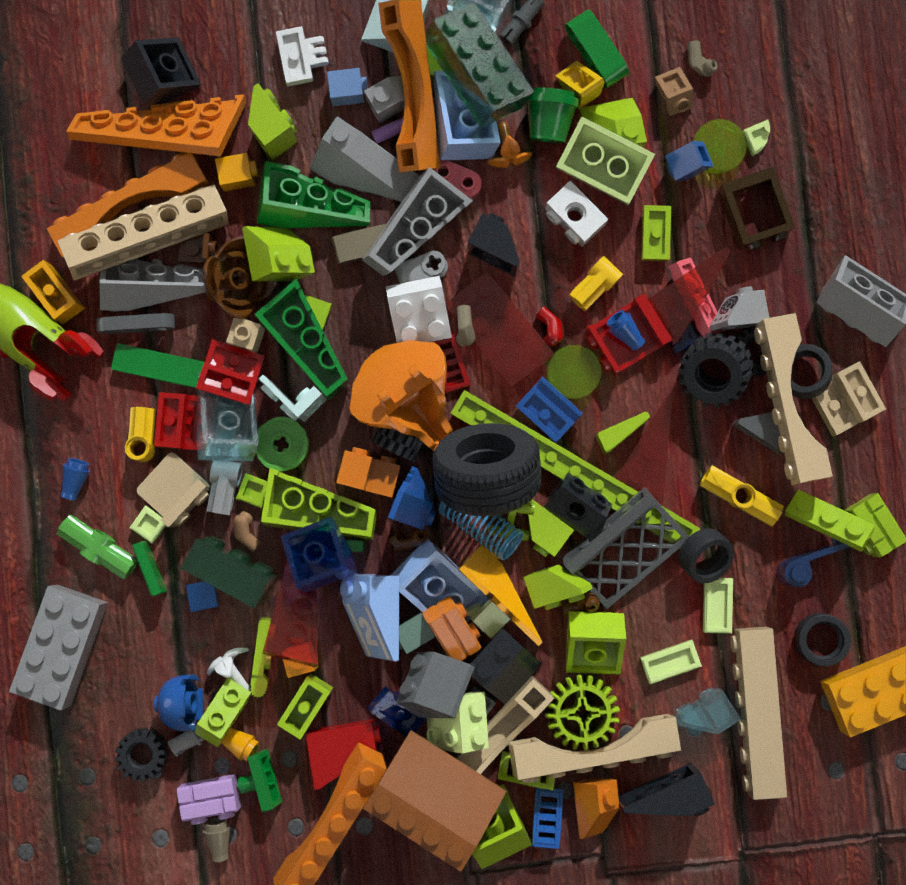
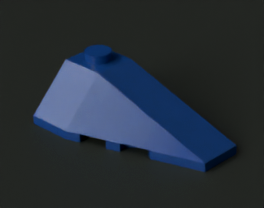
[388,466,436,530]

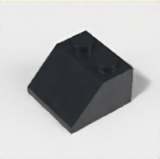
[121,38,201,106]
[467,213,520,277]
[468,627,542,704]

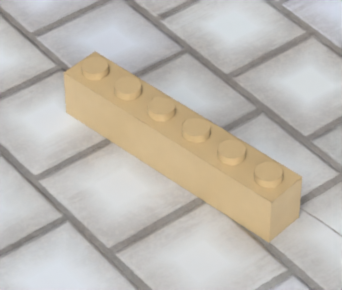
[731,627,787,800]

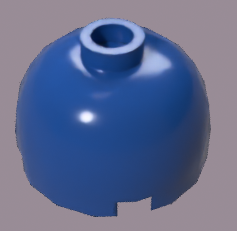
[154,674,204,731]

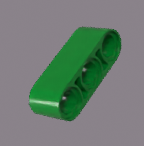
[565,9,630,89]

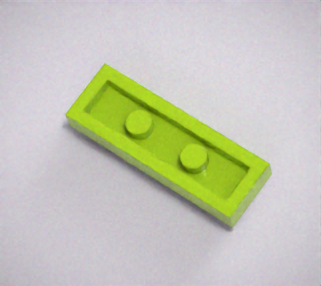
[785,489,875,552]

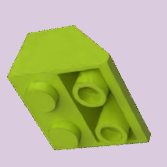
[248,83,298,161]

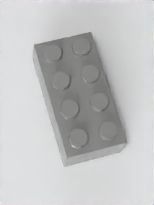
[9,585,108,710]

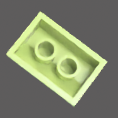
[556,117,655,205]

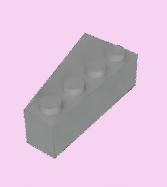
[362,167,473,276]

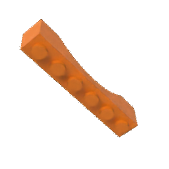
[378,0,441,173]
[46,152,210,259]
[273,742,387,885]

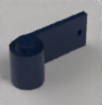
[777,538,850,587]

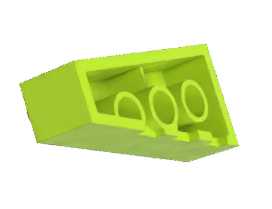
[261,468,377,541]

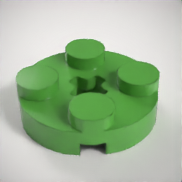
[254,417,309,472]

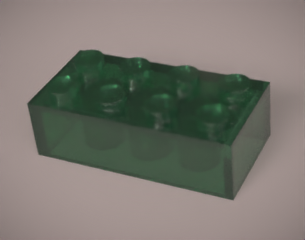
[425,2,535,128]

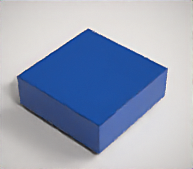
[186,579,219,612]

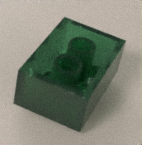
[180,536,278,608]

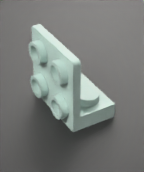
[259,375,327,422]

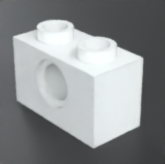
[545,181,608,247]

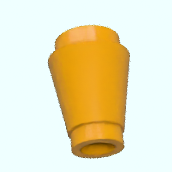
[221,728,260,762]

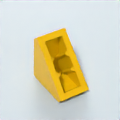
[555,61,605,110]

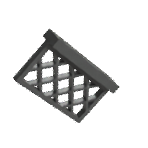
[562,487,689,609]

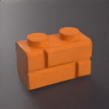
[422,596,481,661]

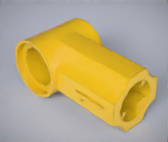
[569,256,624,311]
[125,407,156,463]

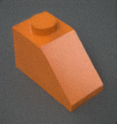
[573,777,620,839]

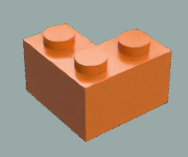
[336,447,401,498]

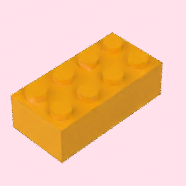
[820,646,906,737]

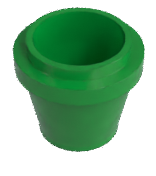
[525,88,580,143]

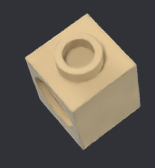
[226,318,265,353]

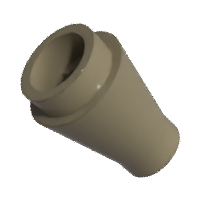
[202,817,230,862]

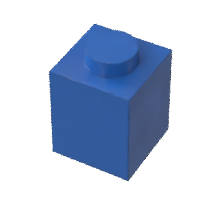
[665,141,713,181]

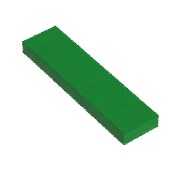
[111,343,204,388]

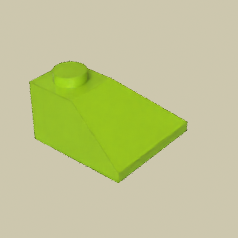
[580,98,647,148]

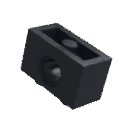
[544,473,612,539]

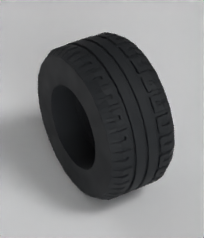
[432,423,541,516]

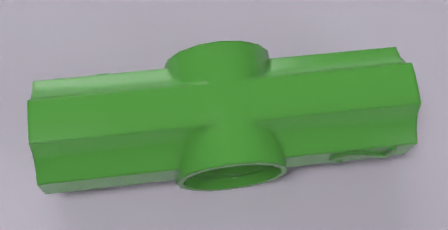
[57,515,138,580]

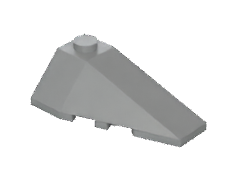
[310,117,419,202]
[100,258,207,312]

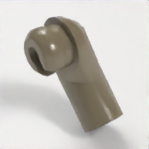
[456,305,476,347]

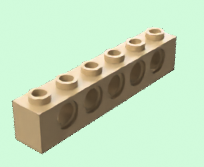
[57,185,229,281]

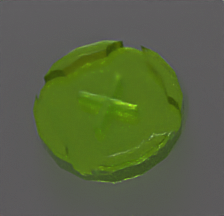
[693,119,747,174]
[547,345,601,399]

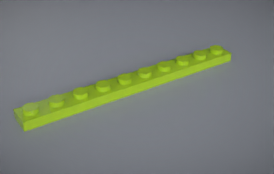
[450,390,700,549]

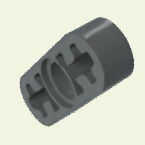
[96,313,175,334]

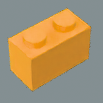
[21,260,85,324]

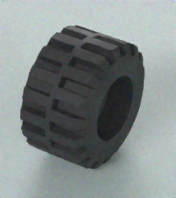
[678,332,753,408]

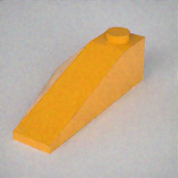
[459,544,542,646]

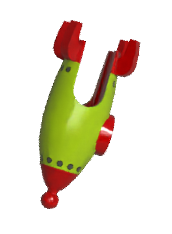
[0,284,104,401]

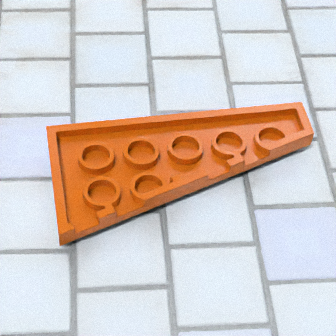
[66,94,246,156]

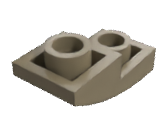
[332,224,386,264]

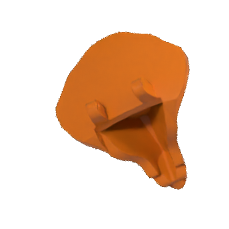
[349,340,453,451]

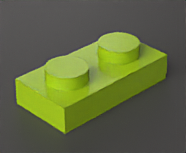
[641,205,671,262]

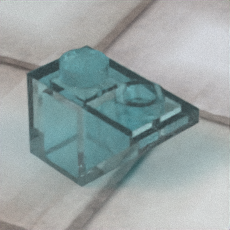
[674,687,741,734]

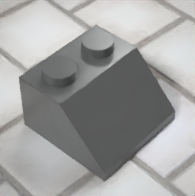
[396,652,475,718]

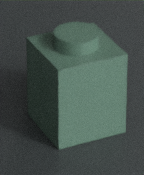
[399,611,435,654]

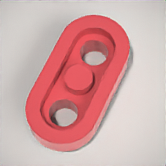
[433,160,481,199]

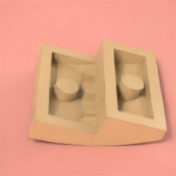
[811,361,886,437]

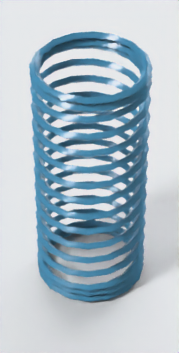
[439,501,523,560]

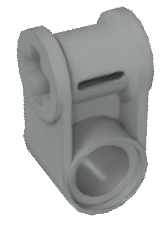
[394,251,448,283]

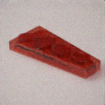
[262,548,318,668]

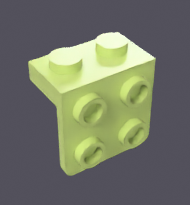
[427,691,489,754]

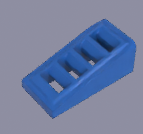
[531,787,563,849]

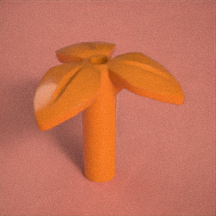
[487,122,533,168]

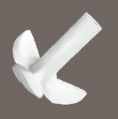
[207,648,250,691]

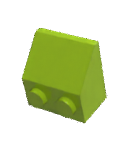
[242,226,315,281]
[566,611,626,674]
[472,785,532,869]

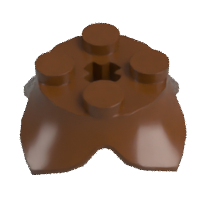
[203,236,279,319]

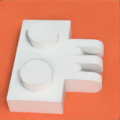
[276,26,329,87]

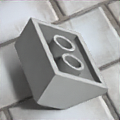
[817,255,906,347]

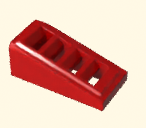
[432,332,471,393]

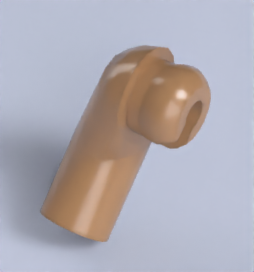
[233,511,262,553]

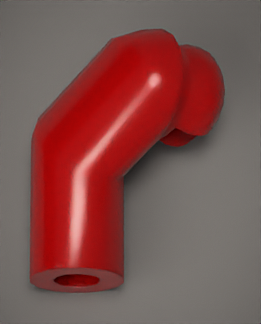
[536,306,563,347]

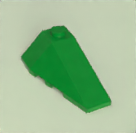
[257,161,370,228]

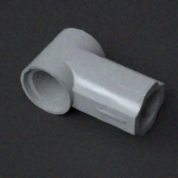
[207,459,243,515]

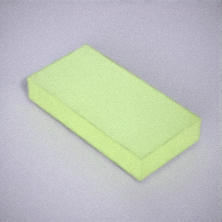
[703,578,733,634]
[640,640,702,684]

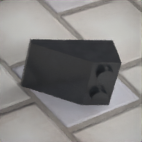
[618,762,715,816]

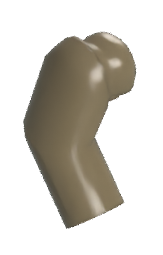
[687,40,718,77]

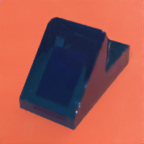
[368,686,427,737]

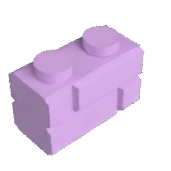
[177,774,241,825]

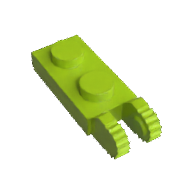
[250,617,276,698]

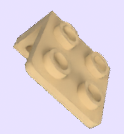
[137,453,211,527]

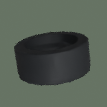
[791,344,833,399]
[679,529,734,583]
[794,613,851,667]

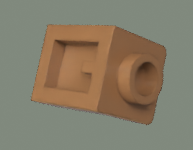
[655,67,694,116]

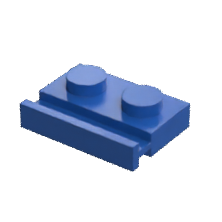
[516,377,583,442]

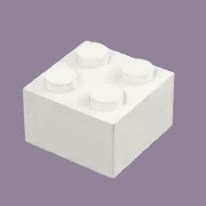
[386,276,452,343]

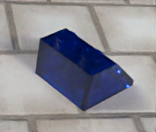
[280,516,358,592]

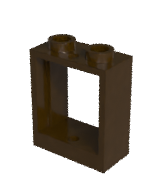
[717,167,795,252]

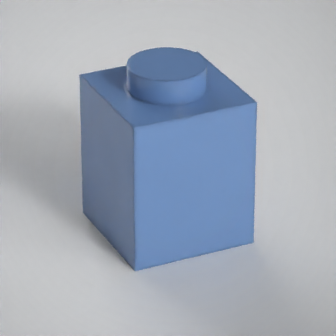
[327,68,368,106]

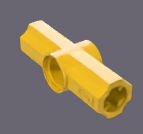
[699,465,784,527]

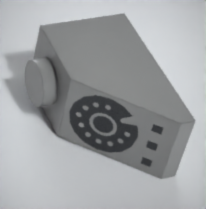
[710,286,769,331]

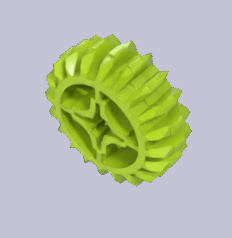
[545,674,620,750]

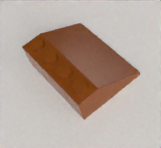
[363,730,507,872]

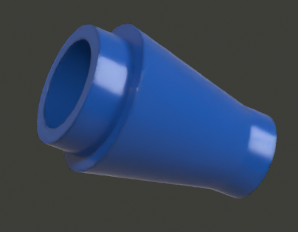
[607,310,645,351]
[60,458,90,500]

